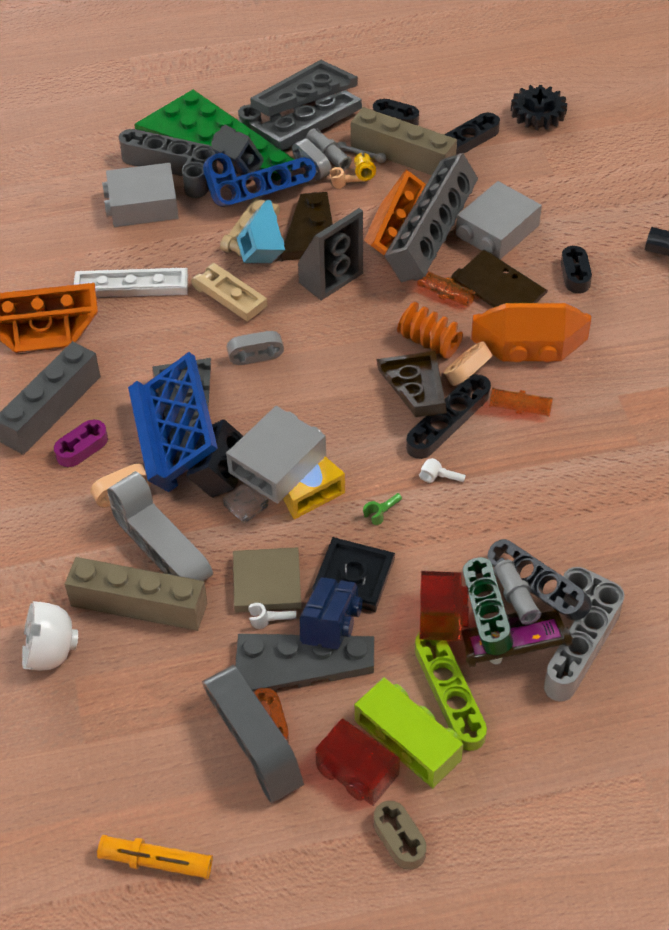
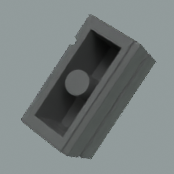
[211,125,264,180]

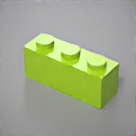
[354,677,463,789]

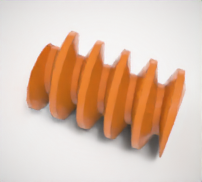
[397,302,463,359]

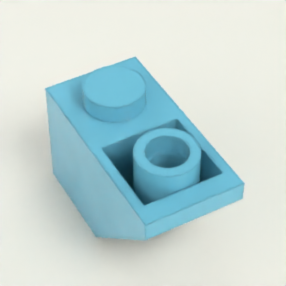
[237,200,285,263]

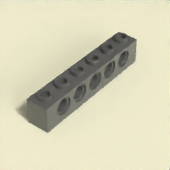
[384,153,478,283]

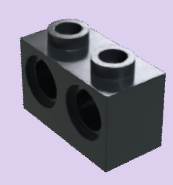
[186,419,243,498]

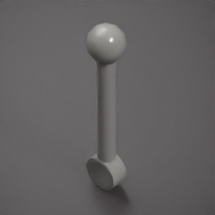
[337,142,386,163]

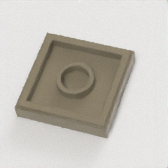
[233,547,302,612]

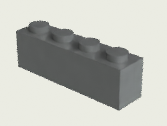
[0,341,101,455]

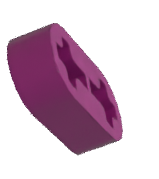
[54,419,108,467]

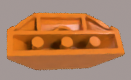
[364,170,426,255]
[0,283,98,353]
[471,303,591,362]

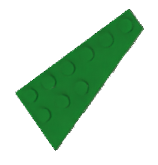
[134,89,295,181]

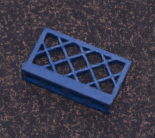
[128,352,218,492]

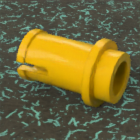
[354,153,376,181]

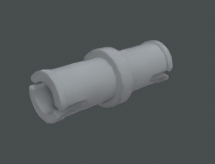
[306,128,352,171]
[494,559,541,625]

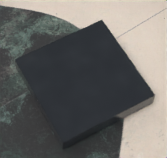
[312,537,395,612]

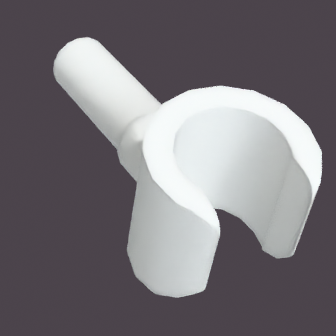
[419,458,466,483]
[248,603,296,629]

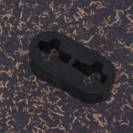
[373,98,419,125]
[561,245,592,293]

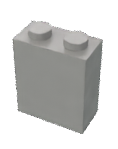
[102,163,179,227]
[456,181,542,259]
[226,406,326,504]

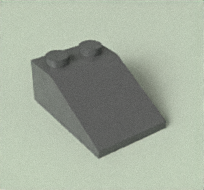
[298,208,363,301]

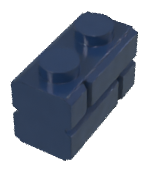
[299,577,362,649]

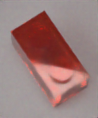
[419,571,469,641]
[315,718,400,806]

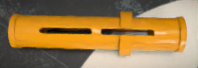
[97,835,213,879]

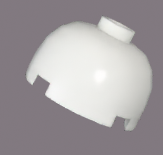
[22,601,78,671]

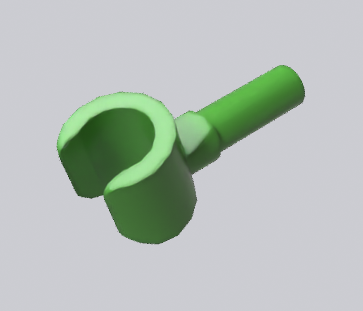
[363,493,402,525]

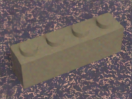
[351,107,457,175]
[65,557,207,631]

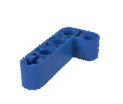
[203,153,316,207]

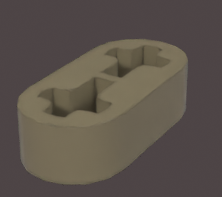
[373,801,426,870]

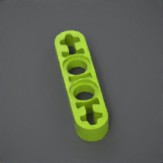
[415,628,487,751]

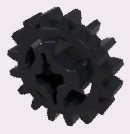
[510,85,568,130]

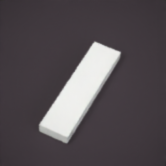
[74,268,188,298]

